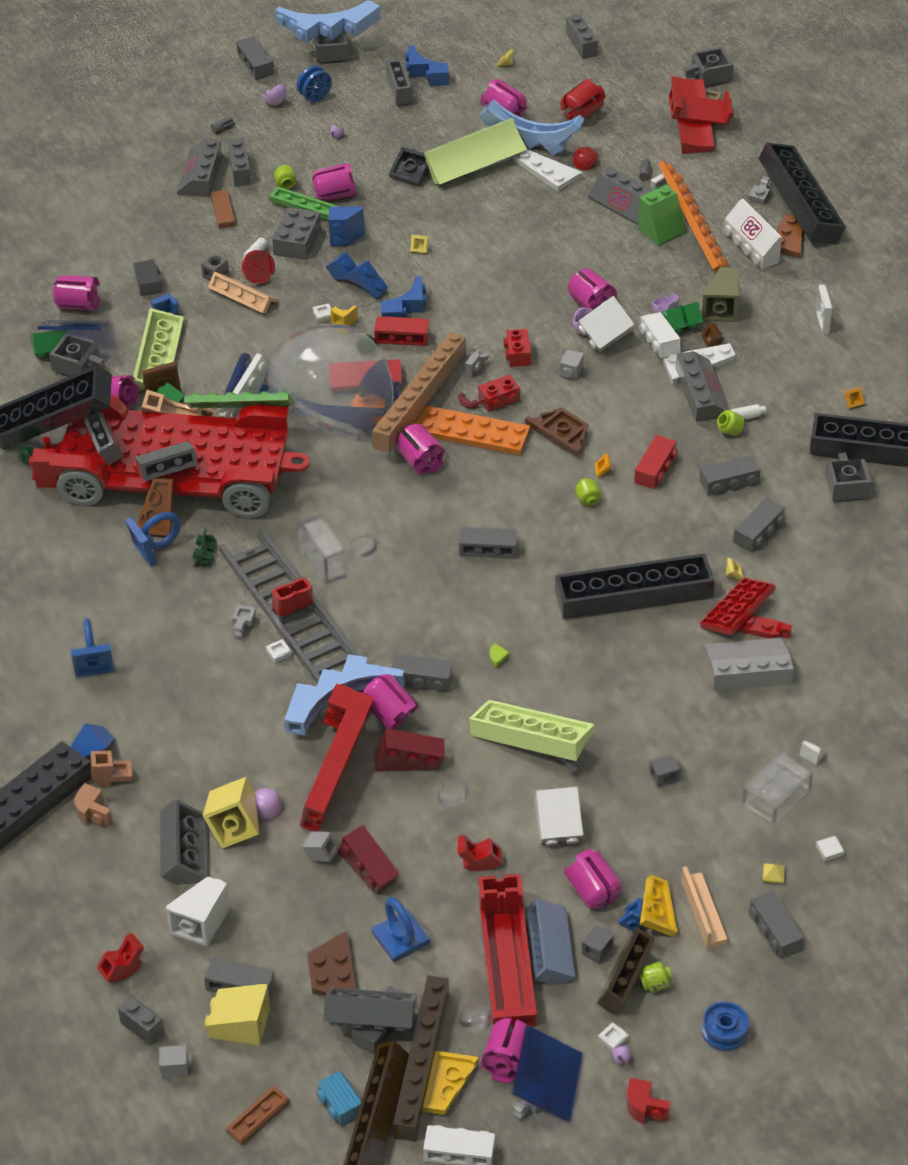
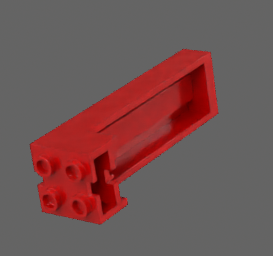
[299,683,374,832]
[478,874,537,1027]

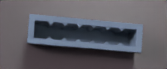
[526,898,575,985]

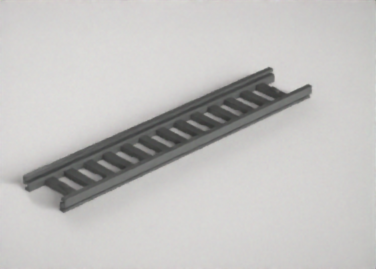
[219,527,360,683]

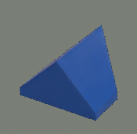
[70,723,115,757]

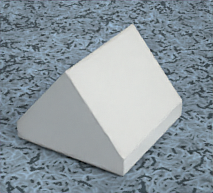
[799,741,826,765]

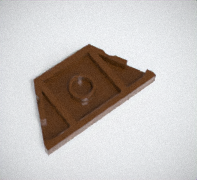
[525,407,589,456]
[307,931,356,996]

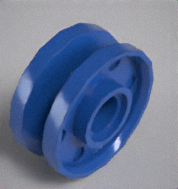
[296,65,332,102]
[702,1001,749,1051]

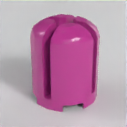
[481,79,527,117]
[312,163,357,202]
[568,268,617,310]
[52,275,100,311]
[396,424,446,476]
[363,674,419,729]
[564,849,622,910]
[480,1018,534,1083]

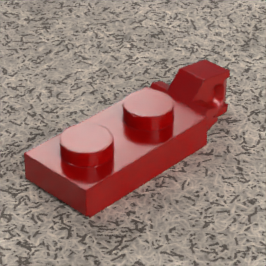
[737,615,792,639]

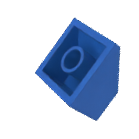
[329,207,365,246]

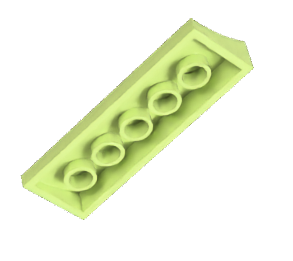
[424,118,527,184]
[133,308,184,391]
[469,700,595,761]

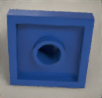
[125,512,181,567]
[71,618,114,678]
[371,897,430,963]

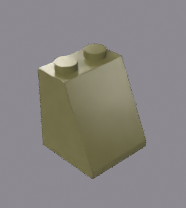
[702,267,739,322]

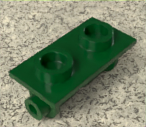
[192,528,216,568]

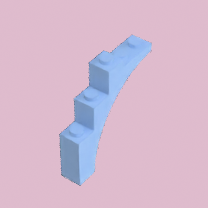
[275,0,381,43]
[478,100,585,156]
[284,654,405,736]

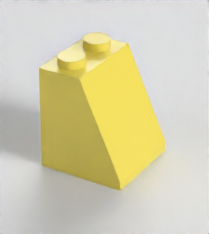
[203,777,259,849]
[205,984,270,1046]

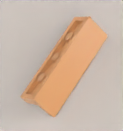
[208,272,278,314]
[681,867,727,949]

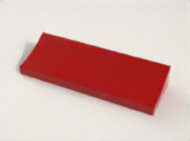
[671,75,714,154]

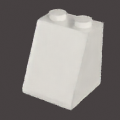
[578,296,634,352]
[534,787,583,846]
[165,877,230,947]

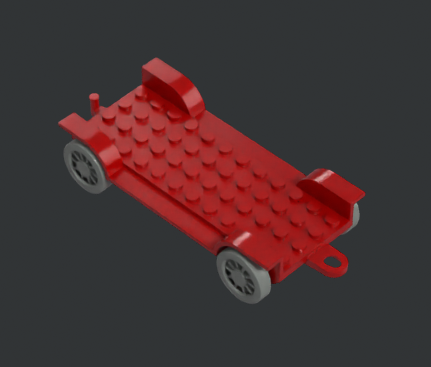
[42,395,310,519]

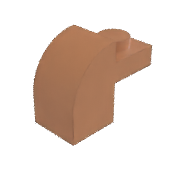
[90,751,132,787]
[75,783,113,828]

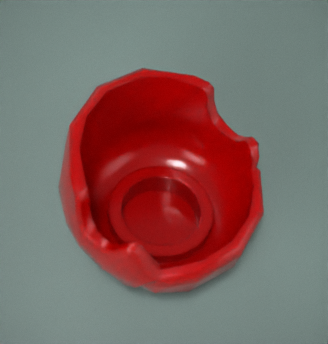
[572,147,598,170]

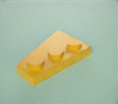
[640,875,677,937]
[423,1051,479,1115]

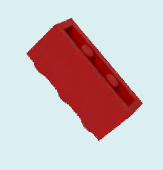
[374,316,429,346]
[634,435,678,490]

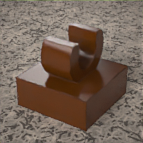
[701,322,725,347]

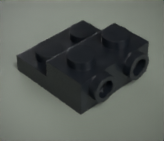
[388,147,430,186]

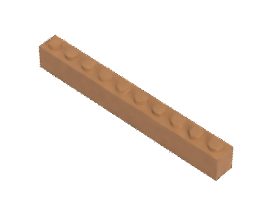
[372,332,466,453]

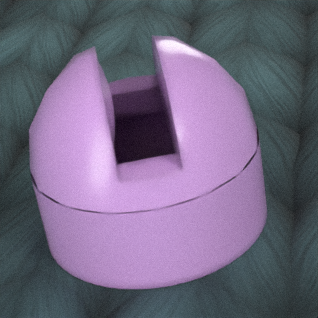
[330,125,344,138]
[612,1046,631,1065]

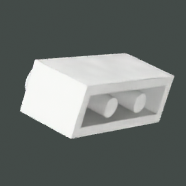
[639,312,680,358]
[423,1125,495,1165]

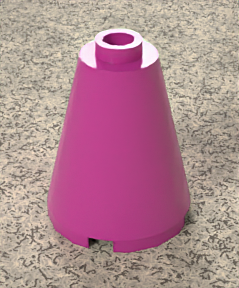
[111,375,139,410]

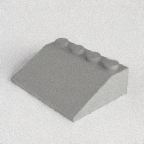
[704,638,793,691]

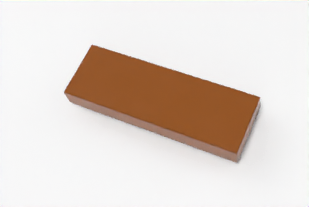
[210,190,235,228]
[226,1086,290,1145]

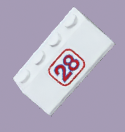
[724,199,781,270]

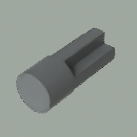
[210,116,235,133]
[639,158,651,181]

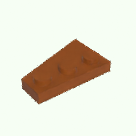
[776,214,802,258]
[137,478,174,536]

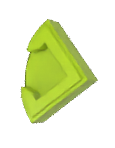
[490,643,509,668]

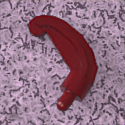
[458,393,483,408]

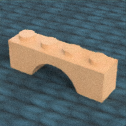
[141,390,217,417]

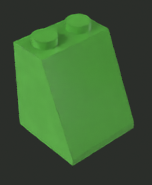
[638,184,686,246]

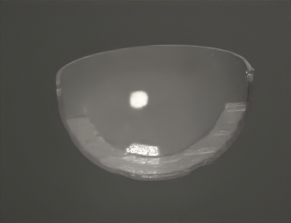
[264,324,394,442]

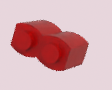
[272,578,313,616]

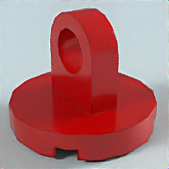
[242,250,275,284]

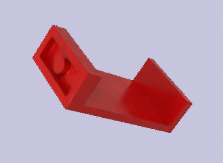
[668,84,734,125]

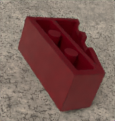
[375,728,445,772]
[337,825,400,894]

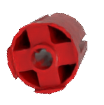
[559,79,606,120]

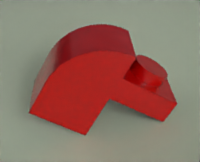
[457,834,503,872]
[97,933,144,982]
[626,1077,671,1124]

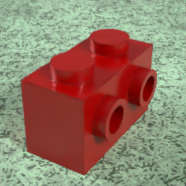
[503,329,531,367]
[478,374,520,412]
[29,449,59,488]

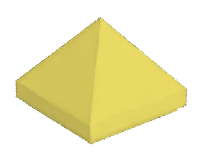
[497,49,514,67]
[410,235,429,253]
[725,558,744,581]
[763,863,785,884]

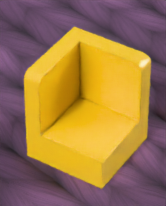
[330,305,358,330]

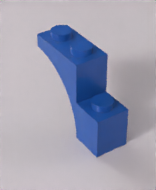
[405,45,449,86]
[326,252,388,299]
[381,276,427,318]

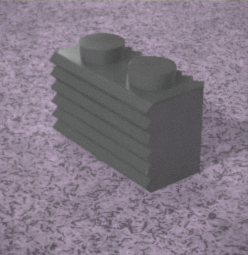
[133,259,163,296]
[118,995,165,1046]

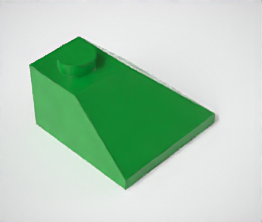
[29,329,68,358]

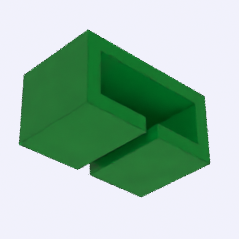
[661,301,703,333]

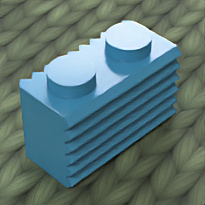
[316,1071,361,1125]

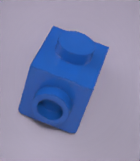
[151,293,180,315]
[618,898,643,931]

